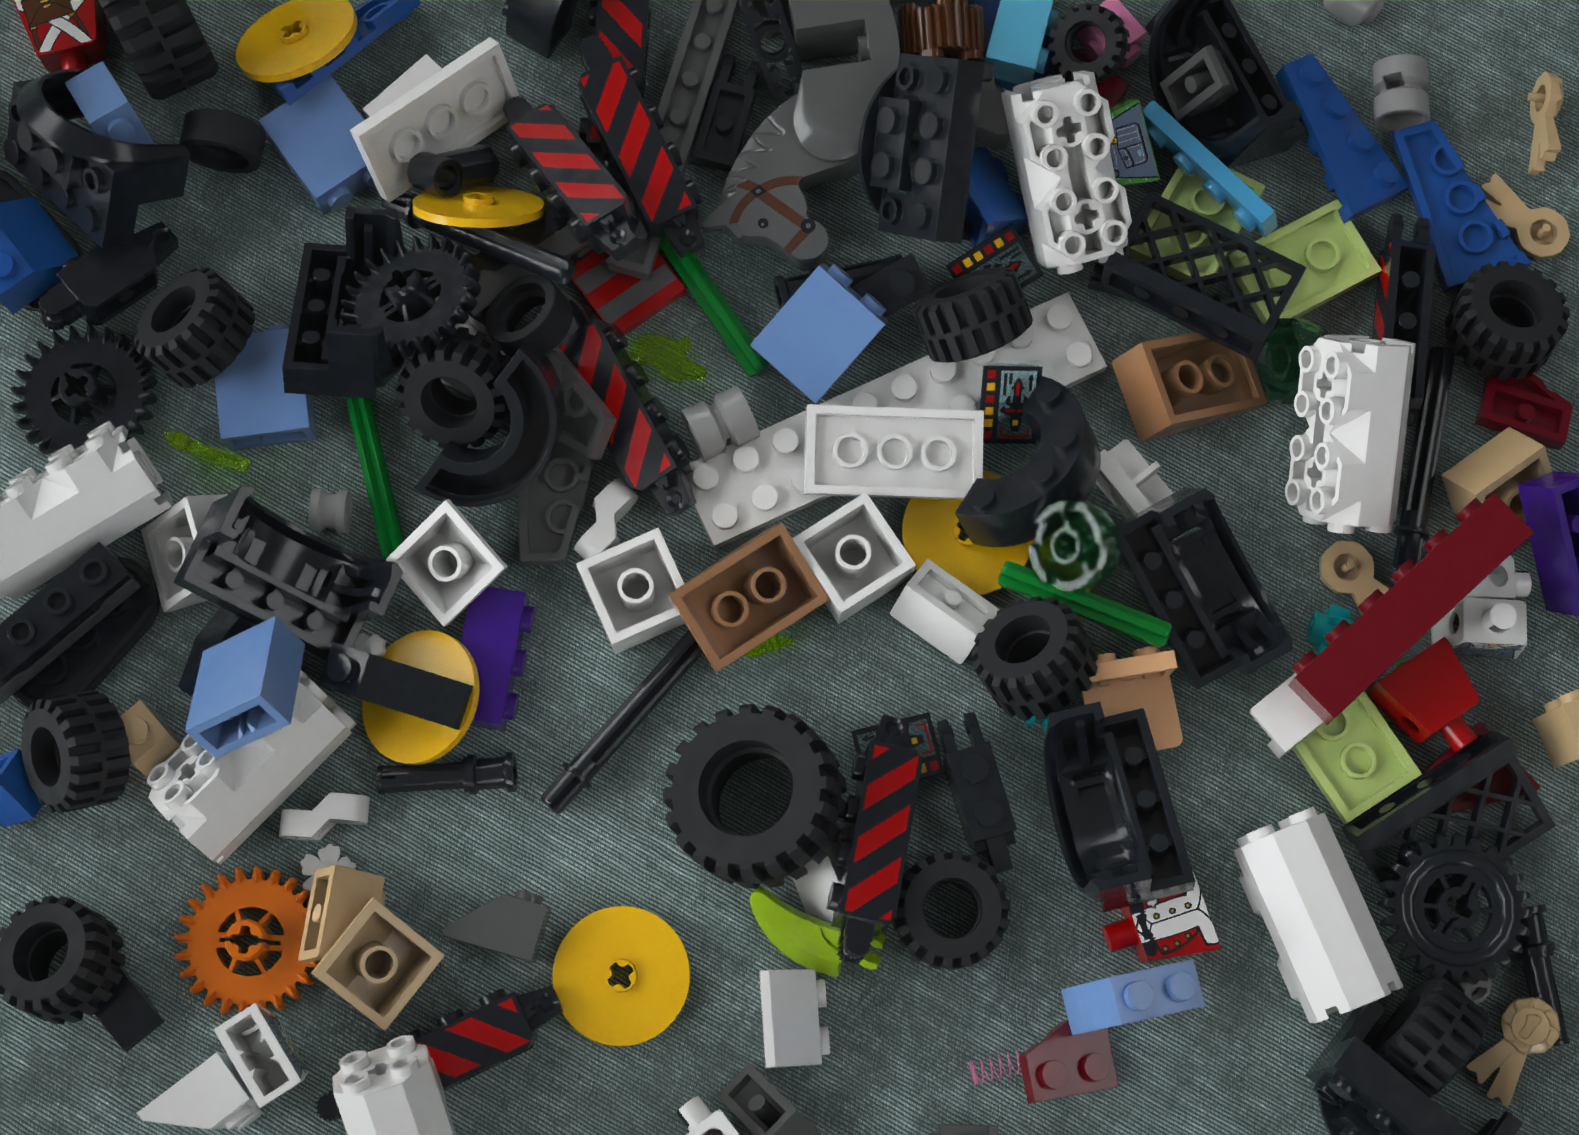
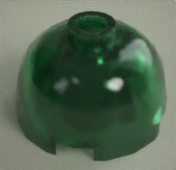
[1258,318,1331,405]
[1028,501,1122,592]

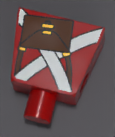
[13,0,108,73]

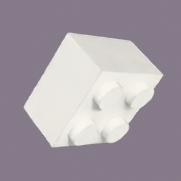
[792,492,916,624]
[576,527,685,655]

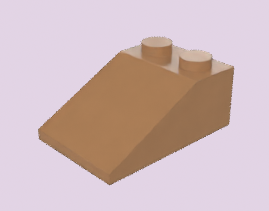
[1111,332,1268,442]
[668,523,830,672]

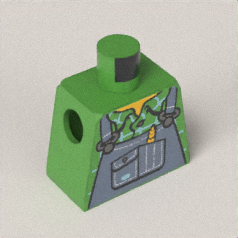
[1110,98,1160,186]

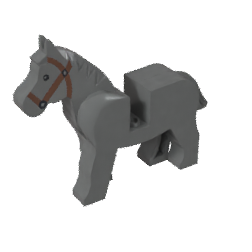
[701,0,1010,271]

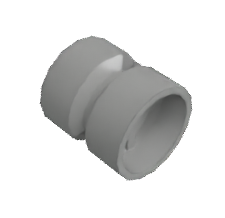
[1372,54,1431,132]
[680,385,760,462]

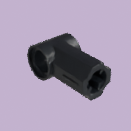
[407,144,499,198]

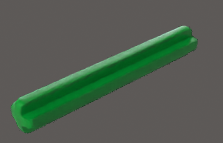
[660,236,769,378]
[346,397,404,561]
[998,561,1171,648]

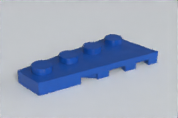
[267,0,421,106]
[1275,53,1410,224]
[1391,120,1531,292]

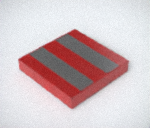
[570,251,686,335]

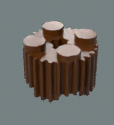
[898,0,986,62]

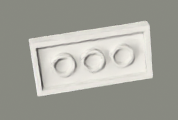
[350,37,520,203]
[804,404,984,500]

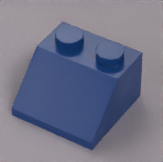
[964,147,1028,247]
[0,197,79,314]

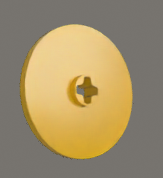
[235,0,358,83]
[413,186,545,228]
[901,470,1034,596]
[362,630,480,765]
[552,906,691,1046]

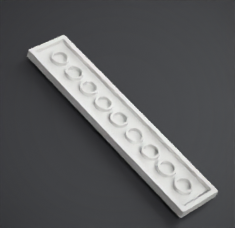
[687,292,1107,550]

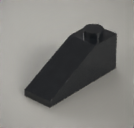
[318,642,473,730]

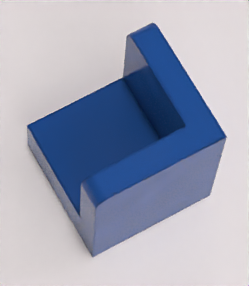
[0,749,42,827]

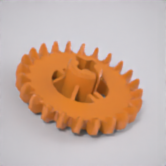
[174,865,320,1015]

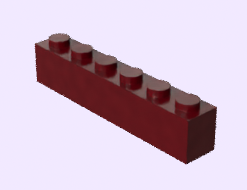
[1288,493,1534,725]

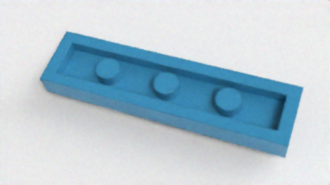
[1142,100,1278,238]

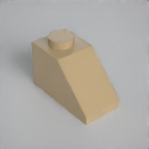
[120,700,182,778]
[298,864,385,963]

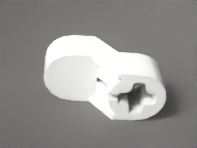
[574,478,639,560]
[279,792,370,842]

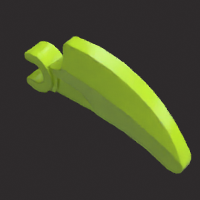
[749,887,887,977]

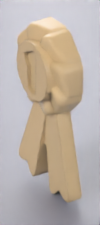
[1527,71,1564,176]
[1480,173,1570,261]
[1319,541,1390,615]
[1467,997,1561,1107]

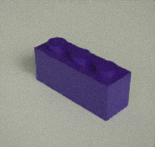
[1518,471,1579,616]
[461,586,535,731]

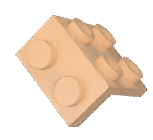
[1081,646,1183,751]

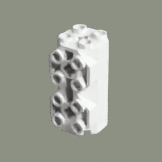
[1001,70,1132,275]
[1285,334,1416,534]
[0,421,173,600]
[147,670,357,865]
[1233,806,1404,1024]
[332,1035,456,1135]

